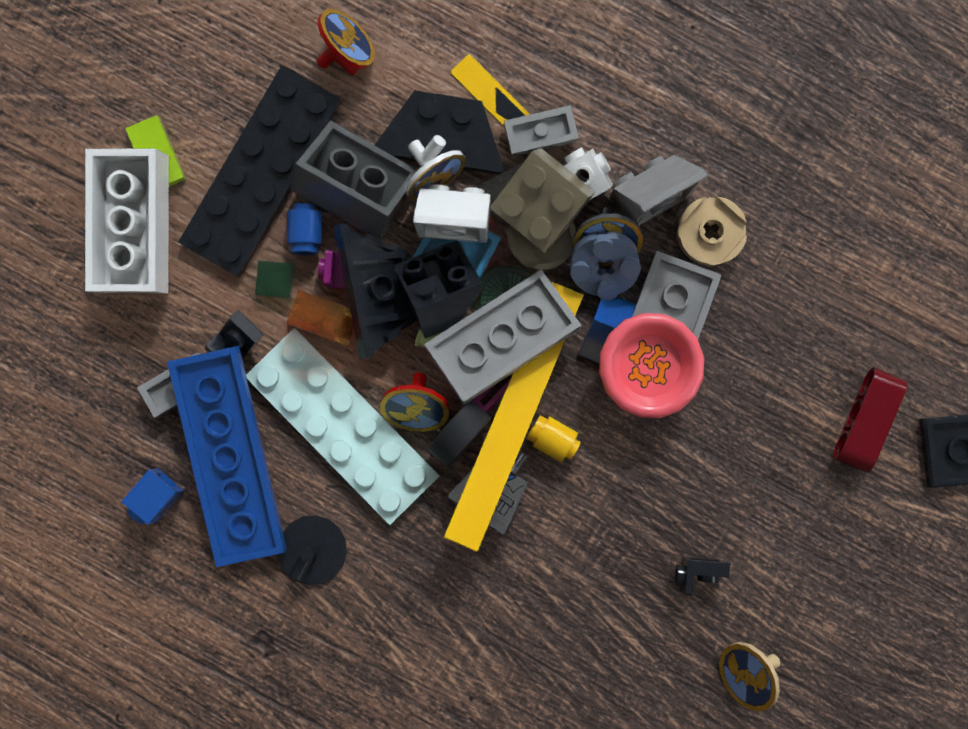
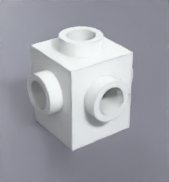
[564,147,613,200]

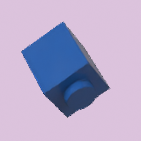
[121,468,184,525]

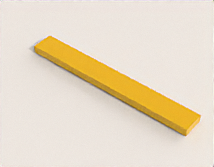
[444,282,584,552]

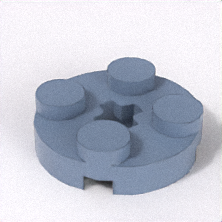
[570,231,641,301]

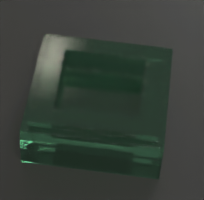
[255,260,295,299]

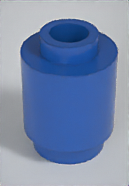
[287,203,322,255]

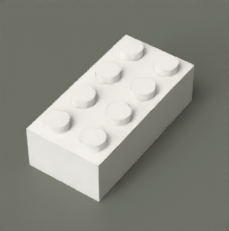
[85,149,169,293]

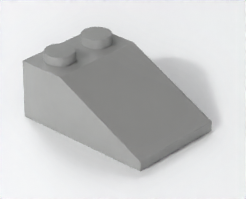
[610,155,708,225]

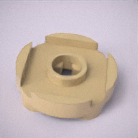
[676,197,747,267]

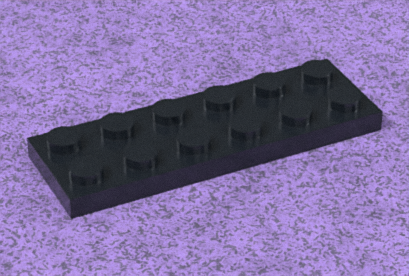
[178,66,342,277]

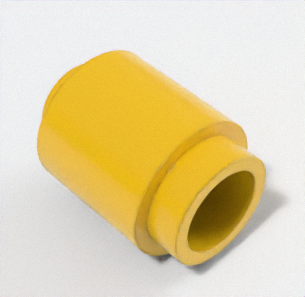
[527,415,581,463]

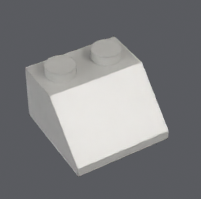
[414,185,491,243]

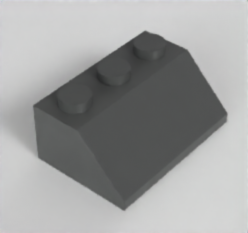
[290,121,418,239]

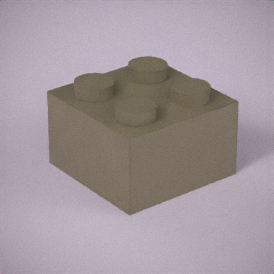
[490,148,596,253]

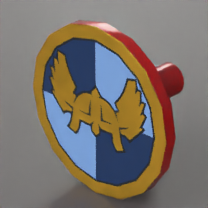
[316,9,375,76]
[380,372,450,432]

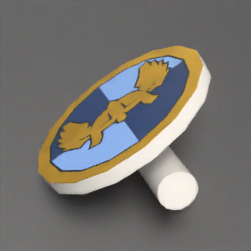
[405,135,466,200]

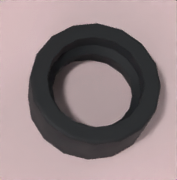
[428,400,491,467]

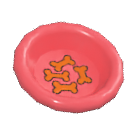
[599,313,704,418]

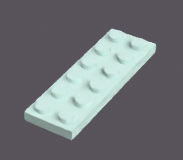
[246,328,440,525]

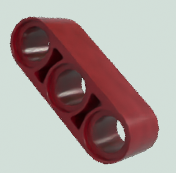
[833,367,907,473]

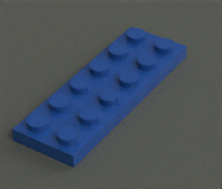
[167,346,287,567]

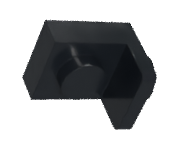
[205,310,264,359]
[675,557,730,596]

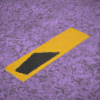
[451,54,530,126]

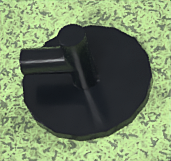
[278,515,347,585]

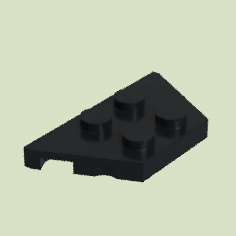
[374,90,503,176]
[333,223,416,360]

